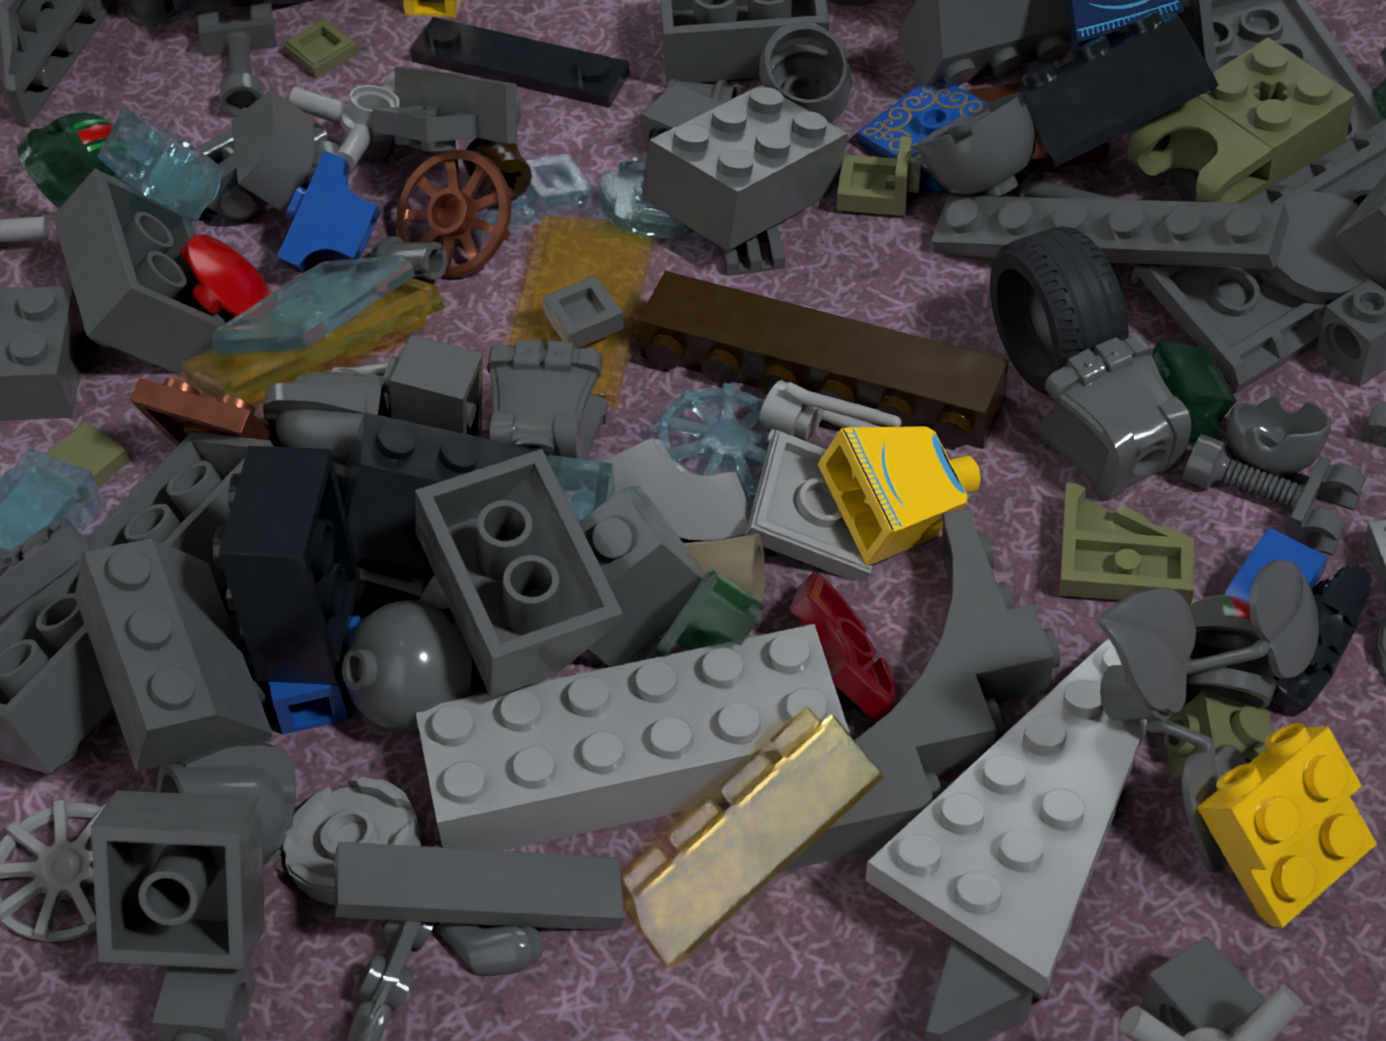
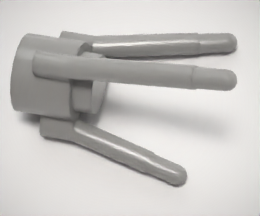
[759,380,901,444]

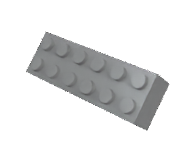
[416,624,850,851]

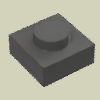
[542,275,624,348]

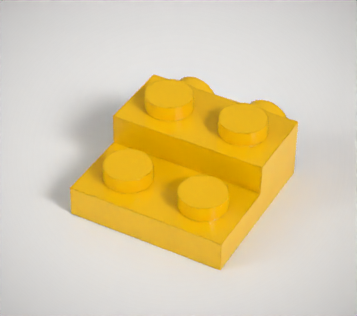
[1197,723,1377,928]

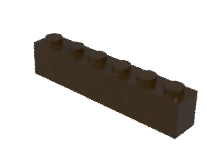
[638,271,1009,449]

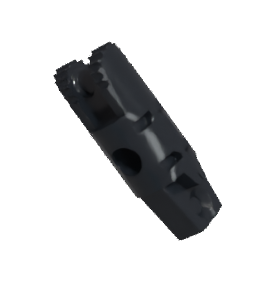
[1271,564,1372,717]

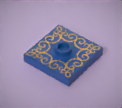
[857,81,988,194]

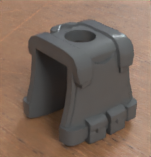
[1035,334,1191,501]
[487,340,608,488]

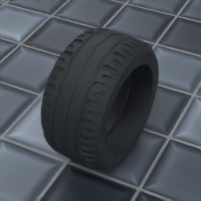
[990,226,1129,395]

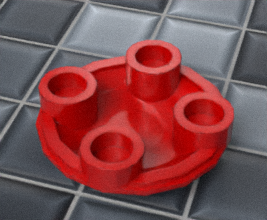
[180,234,278,335]

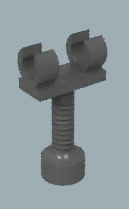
[198,3,277,118]
[1183,434,1366,555]

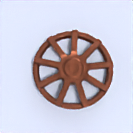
[396,149,514,278]

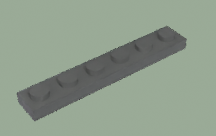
[931,195,1289,269]

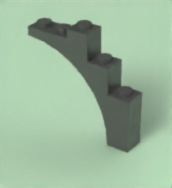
[753,509,1060,874]

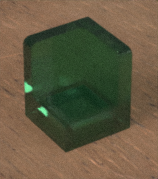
[656,568,765,656]

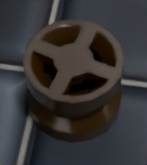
[463,138,532,204]

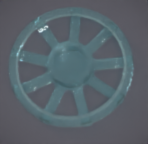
[658,383,771,496]

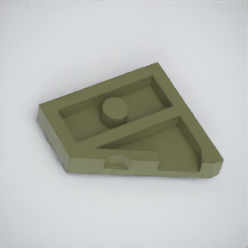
[1059,482,1194,605]

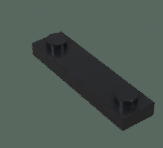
[410,17,630,108]

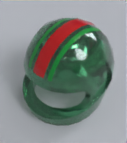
[16,112,128,208]

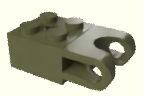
[1127,37,1355,203]

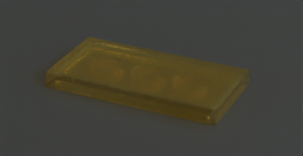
[509,215,656,408]

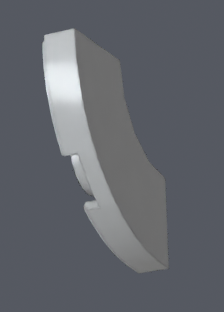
[598,438,751,541]

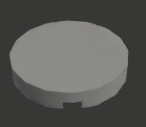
[283,777,421,905]

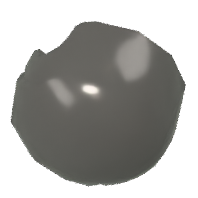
[1226,395,1331,477]

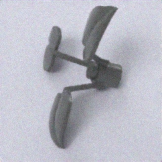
[1096,560,1319,872]

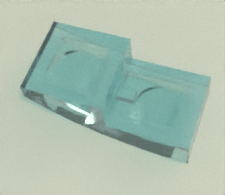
[463,154,591,240]

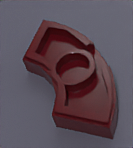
[790,572,897,723]

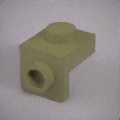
[837,136,922,216]
[1164,690,1273,781]

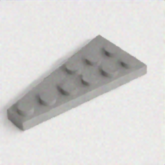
[866,638,1148,998]

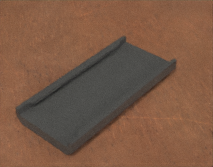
[1130,119,1386,394]

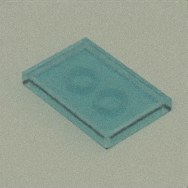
[211,255,415,354]

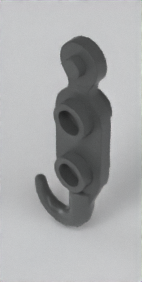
[347,844,440,1041]

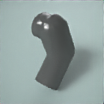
[437,922,544,976]

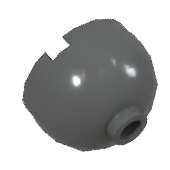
[916,92,1036,196]
[342,600,472,735]

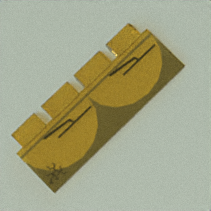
[621,706,885,968]

